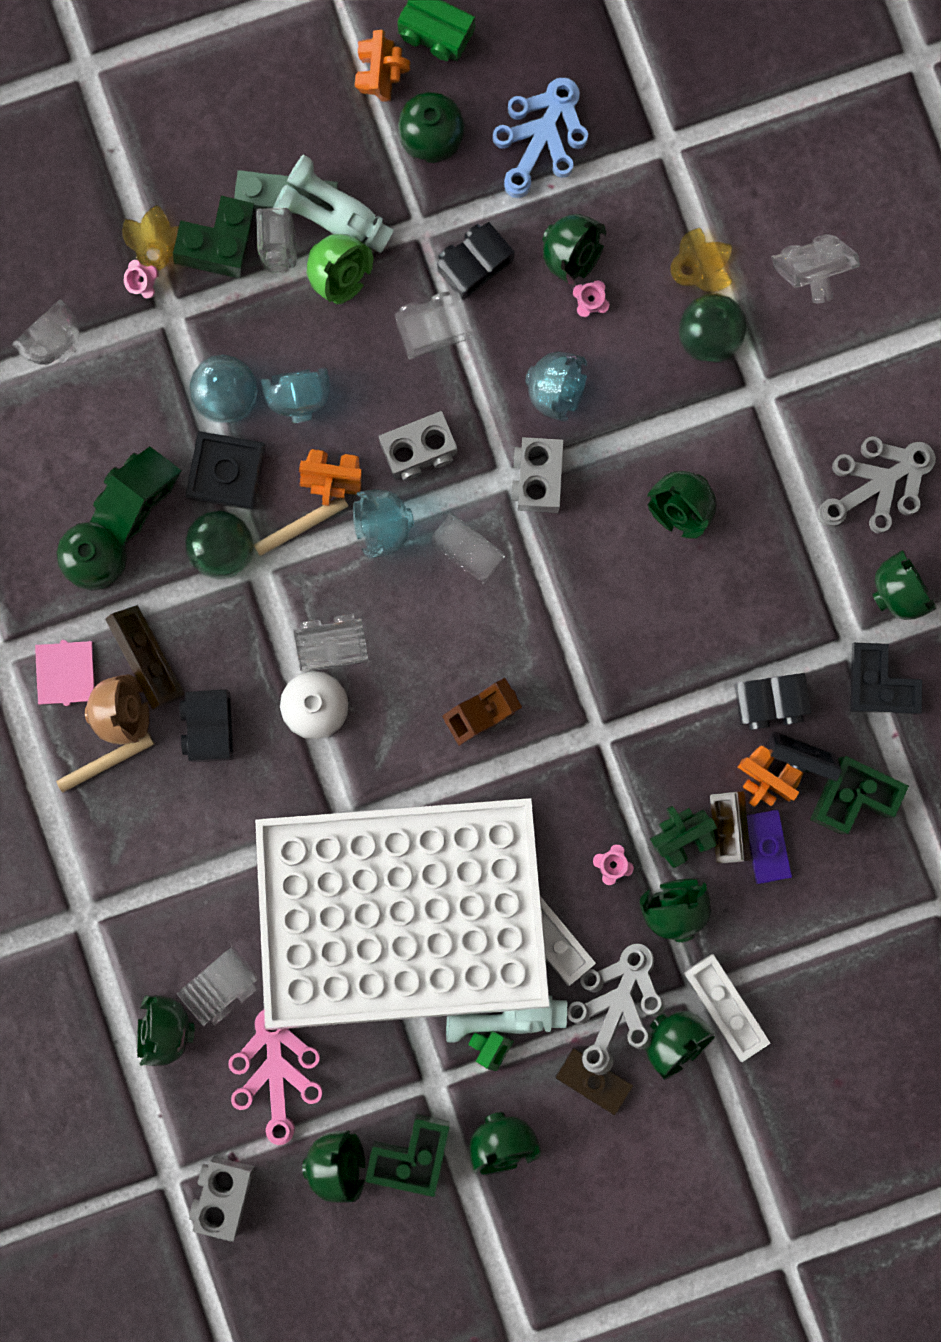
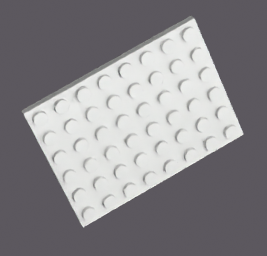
[255,798,549,1030]

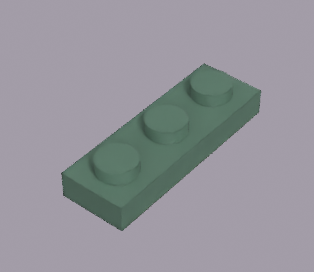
[234,170,338,215]

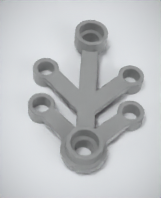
[817,437,936,533]
[567,944,665,1075]

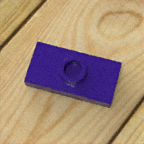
[747,810,792,884]

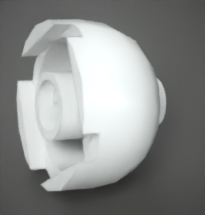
[280,671,349,739]

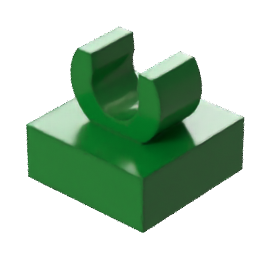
[468,1031,514,1071]

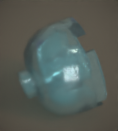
[525,351,587,422]
[189,354,258,424]
[261,368,330,423]
[353,489,414,558]

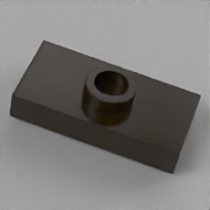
[710,791,751,863]
[555,1047,633,1116]

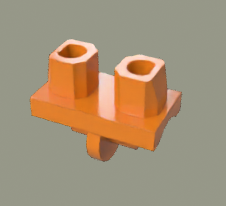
[355,30,411,101]
[299,449,362,506]
[737,745,803,807]

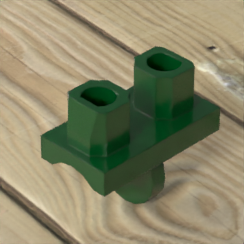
[649,806,717,868]

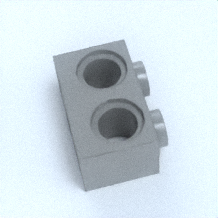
[378,411,457,481]
[512,437,563,513]
[189,1156,254,1242]

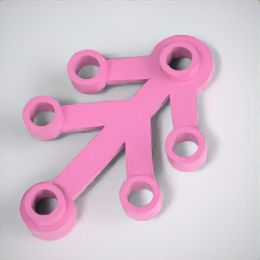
[229,1010,323,1145]

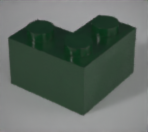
[173,196,254,279]
[90,446,182,546]
[810,756,909,835]
[365,1114,450,1197]

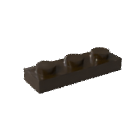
[105,605,185,709]

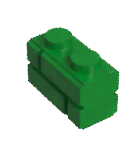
[397,0,475,62]

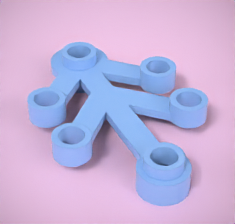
[493,78,588,198]

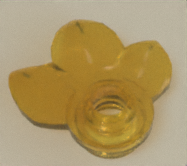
[122,205,179,271]
[670,228,732,292]

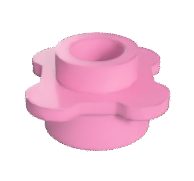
[124,260,158,298]
[573,280,610,317]
[593,845,634,885]

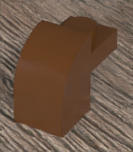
[442,678,522,746]

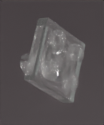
[771,234,860,303]

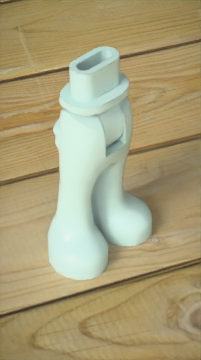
[273,154,393,253]
[446,995,567,1043]

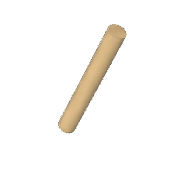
[253,498,349,556]
[56,732,155,793]

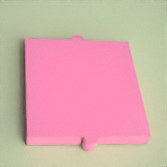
[35,640,95,706]

